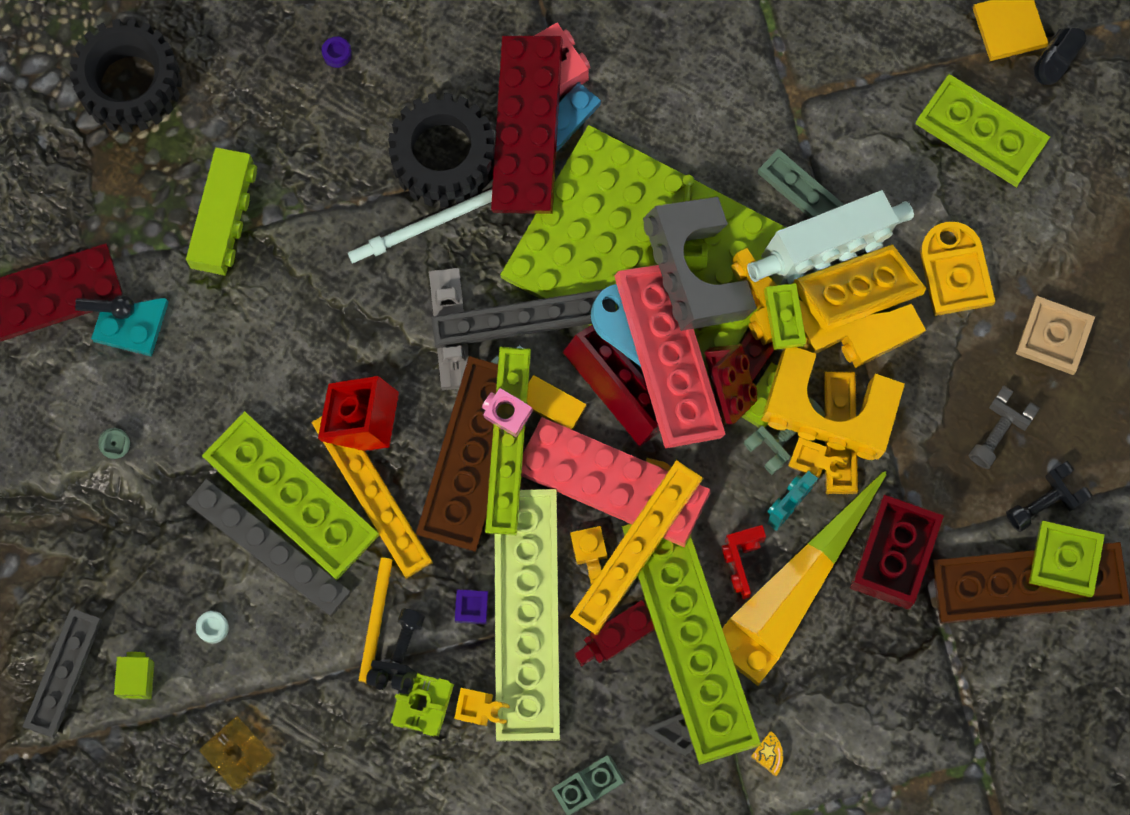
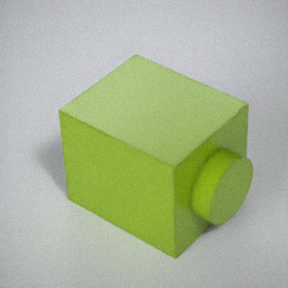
[114,652,154,699]

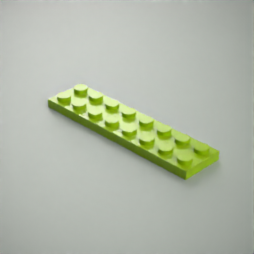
[622,524,761,765]

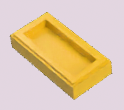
[527,375,587,430]

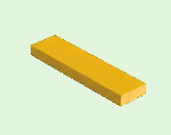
[824,372,858,494]

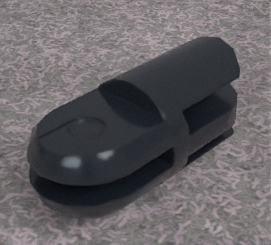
[1033,28,1086,85]

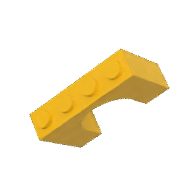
[761,347,905,460]

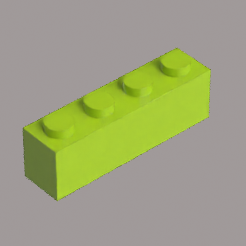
[186,147,257,276]

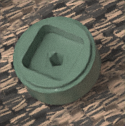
[98,428,130,459]

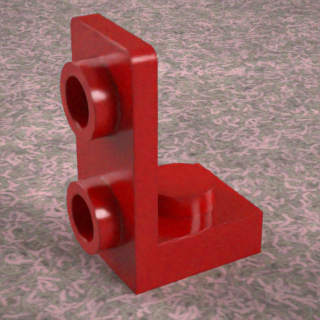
[721,525,766,599]

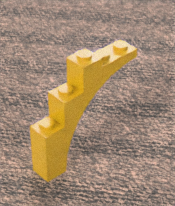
[731,248,926,368]

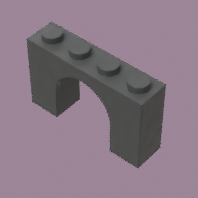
[643,197,757,331]

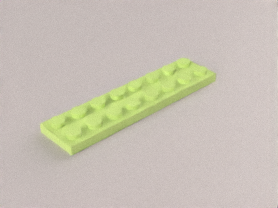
[495,489,560,741]

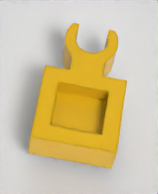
[788,437,847,479]
[454,688,510,726]

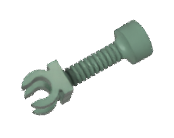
[743,397,826,475]

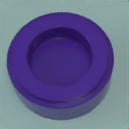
[321,36,352,68]

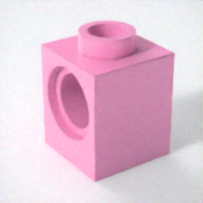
[482,388,533,438]

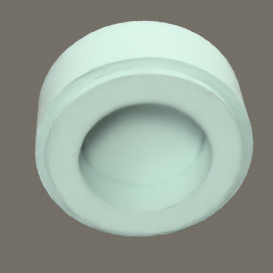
[196,611,229,644]

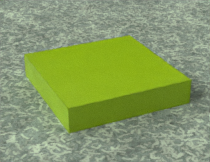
[1029,521,1105,597]

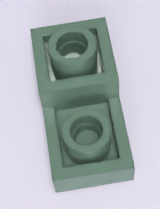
[551,755,626,815]

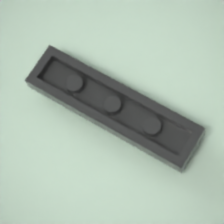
[23,608,102,739]

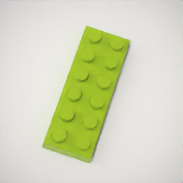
[202,411,380,581]

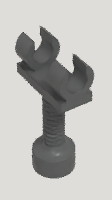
[968,385,1040,469]

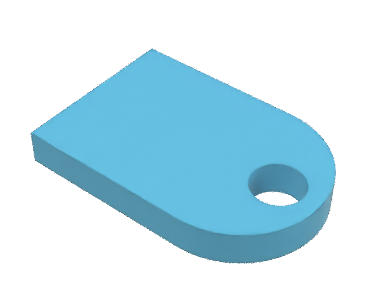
[591,284,641,367]

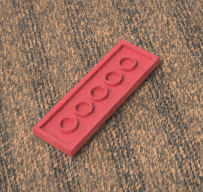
[614,265,726,449]
[521,417,710,547]

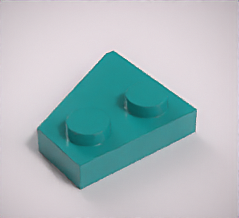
[91,298,169,357]
[767,471,818,531]

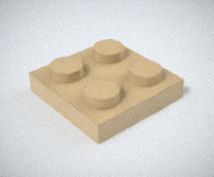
[1015,296,1095,375]

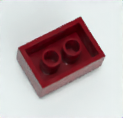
[850,495,944,610]

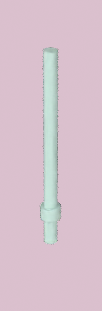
[347,189,492,264]

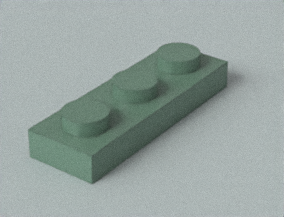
[758,148,844,218]

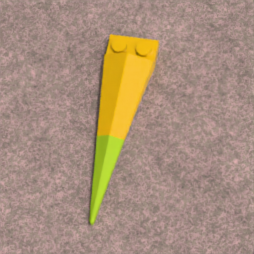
[722,471,886,686]

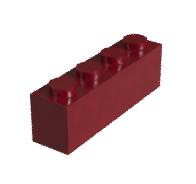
[563,324,660,446]

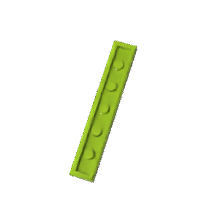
[485,347,531,536]

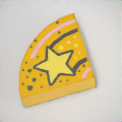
[751,731,783,776]

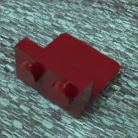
[704,344,757,424]

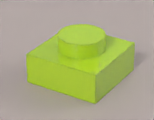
[684,242,708,270]

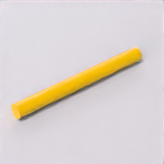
[358,558,393,683]

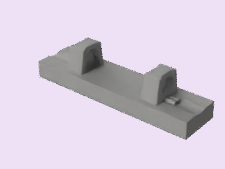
[429,268,469,391]

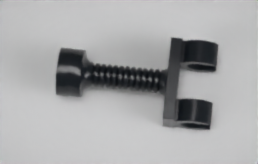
[1006,461,1093,532]
[366,608,425,694]

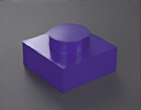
[455,590,489,624]

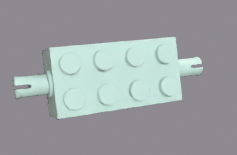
[747,190,914,285]

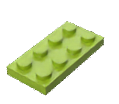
[915,74,1050,188]

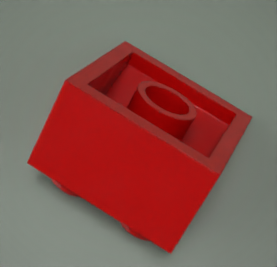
[318,376,399,451]

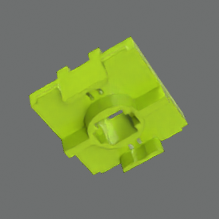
[390,673,454,737]

